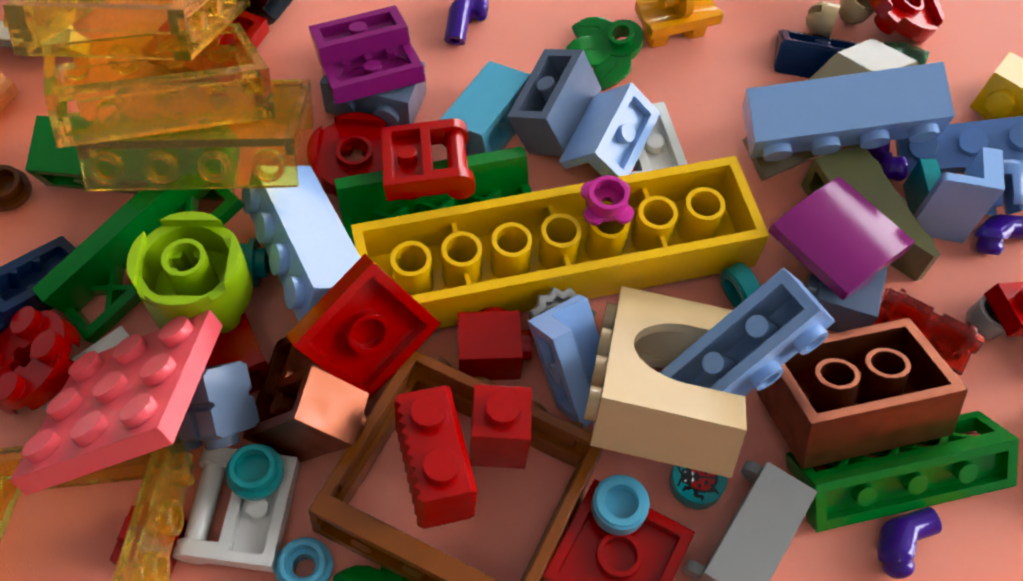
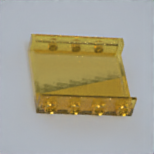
[75,79,314,191]

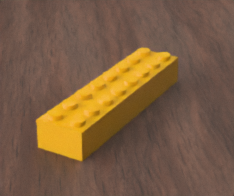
[351,155,770,329]

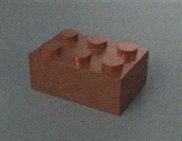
[757,318,968,469]

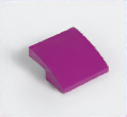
[308,5,425,104]
[768,177,915,300]

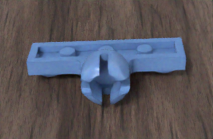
[895,116,1023,216]

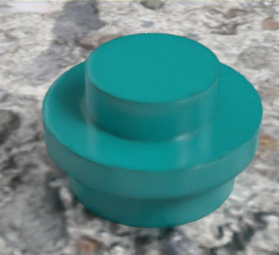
[226,444,284,501]

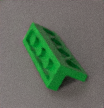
[334,146,532,246]
[32,147,245,344]
[786,411,1019,532]

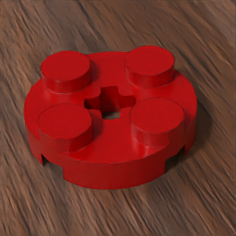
[868,0,944,44]
[307,112,386,196]
[0,306,80,414]

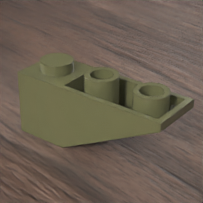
[801,144,941,281]

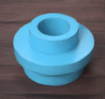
[275,537,334,581]

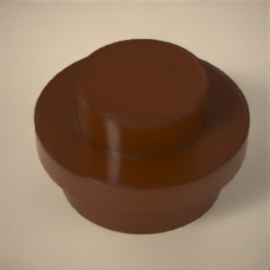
[0,165,32,212]

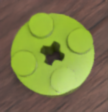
[126,211,253,333]

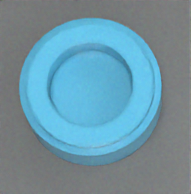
[591,475,650,536]

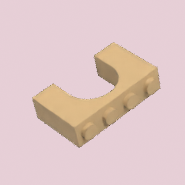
[583,286,747,478]

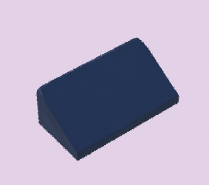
[774,29,859,78]

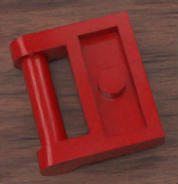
[381,118,476,201]

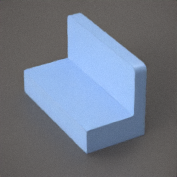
[559,82,660,177]
[913,147,1005,243]
[528,294,600,428]

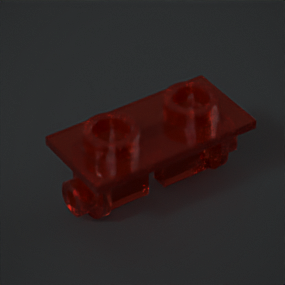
[873,288,985,376]

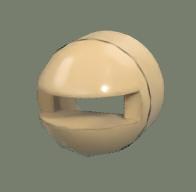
[838,0,874,24]
[806,2,841,38]

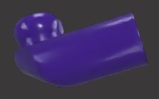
[444,0,489,46]
[868,142,908,181]
[974,214,1023,255]
[877,507,942,579]

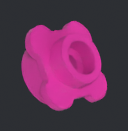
[580,175,634,226]

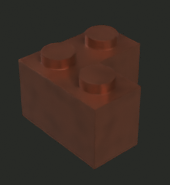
[243,337,369,462]

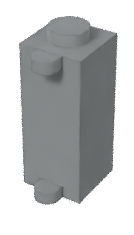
[683,461,818,581]

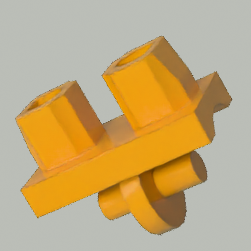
[634,0,724,48]

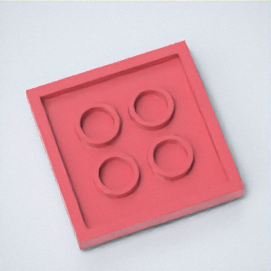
[10,310,223,496]

